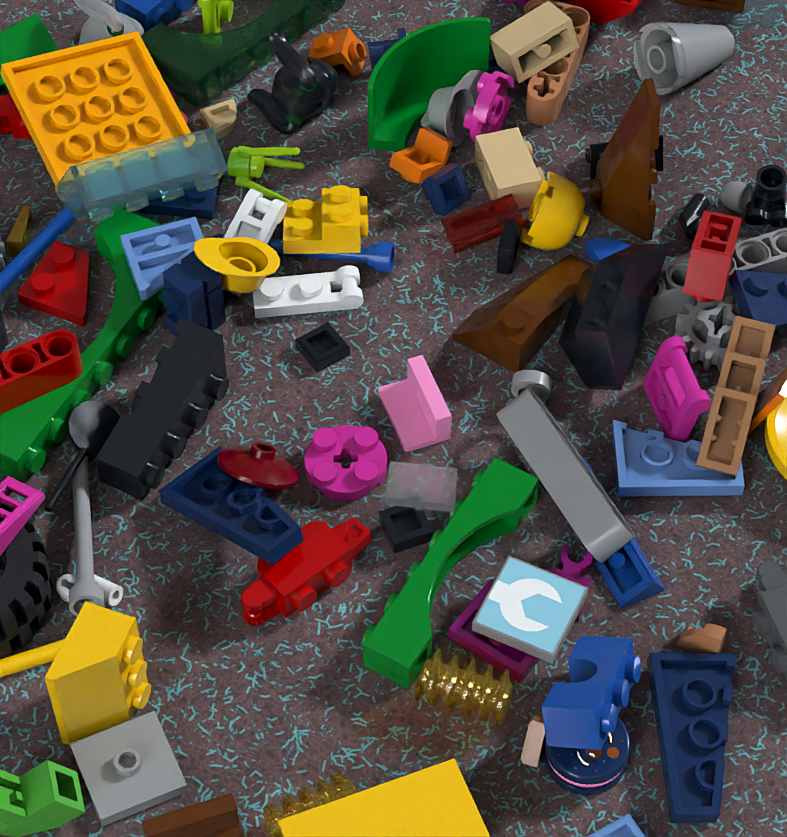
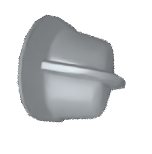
[421,70,483,147]

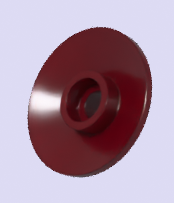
[217,442,299,489]

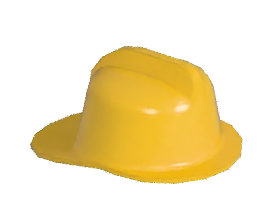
[193,237,280,293]

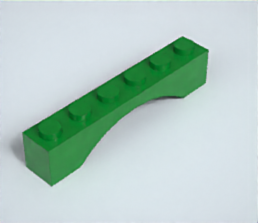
[361,457,539,689]

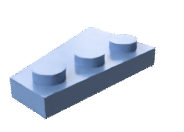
[612,420,745,497]

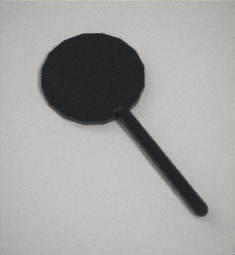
[44,400,120,512]

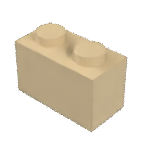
[490,1,579,84]
[474,127,545,214]

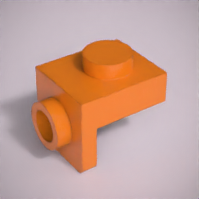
[306,27,367,77]
[389,126,453,184]

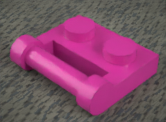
[642,336,712,443]

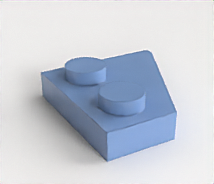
[120,216,204,301]

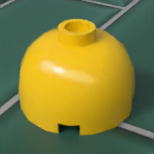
[520,171,589,251]

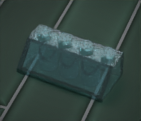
[55,127,228,222]

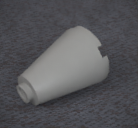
[633,22,735,95]

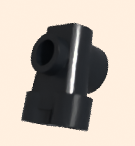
[745,165,787,228]

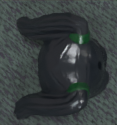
[247,30,339,135]

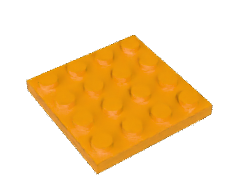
[0,31,198,191]

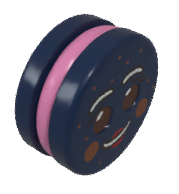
[544,716,630,795]

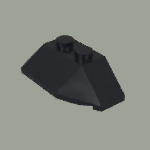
[559,244,669,390]

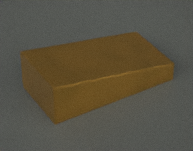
[6,206,34,256]

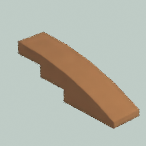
[696,316,776,477]

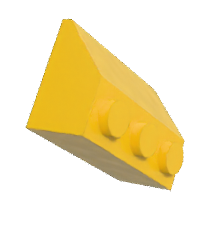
[45,601,151,746]

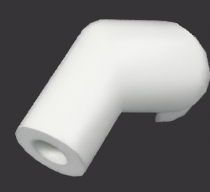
[56,574,123,606]

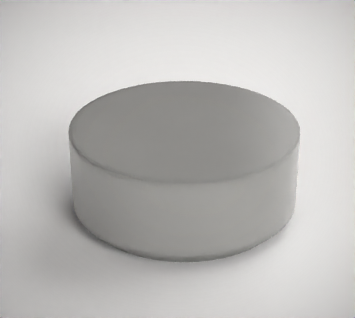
[511,370,553,402]

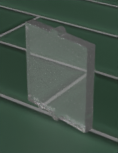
[384,461,458,512]

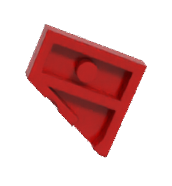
[17,240,91,327]

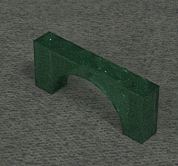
[141,0,345,108]

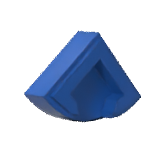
[584,238,630,263]

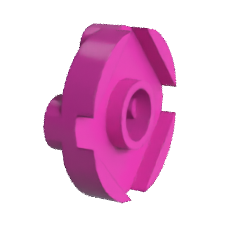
[463,71,514,142]
[304,425,387,501]

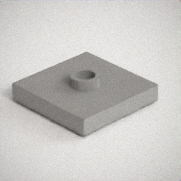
[70,711,188,827]

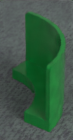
[367,17,491,151]

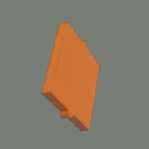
[748,366,787,434]

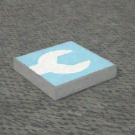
[472,556,588,664]

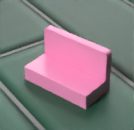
[378,355,452,452]

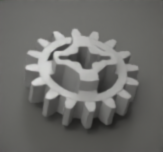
[674,295,741,372]

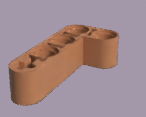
[524,0,590,126]

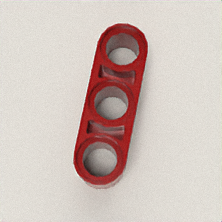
[0,330,83,414]

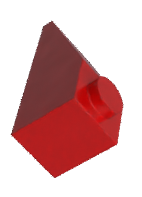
[682,210,742,302]

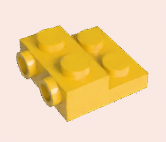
[283,185,368,254]

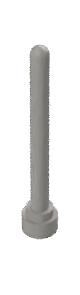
[69,452,104,616]

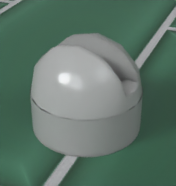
[720,181,753,213]

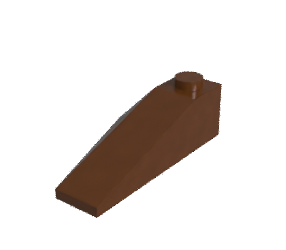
[589,78,660,241]

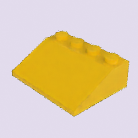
[277,758,490,837]

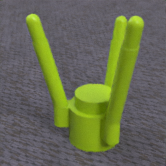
[227,145,305,202]

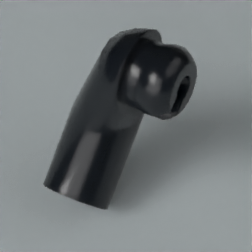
[678,193,710,241]

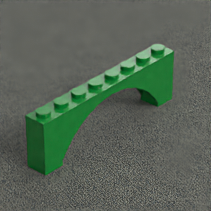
[0,205,165,483]

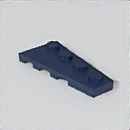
[158,446,304,565]
[647,652,736,823]

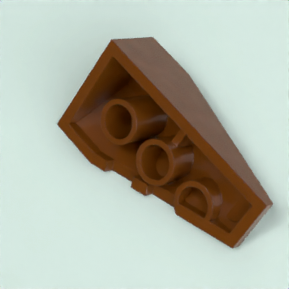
[452,254,592,373]

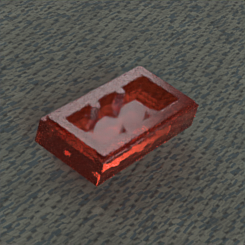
[441,193,526,254]

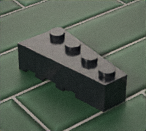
[96,317,229,500]

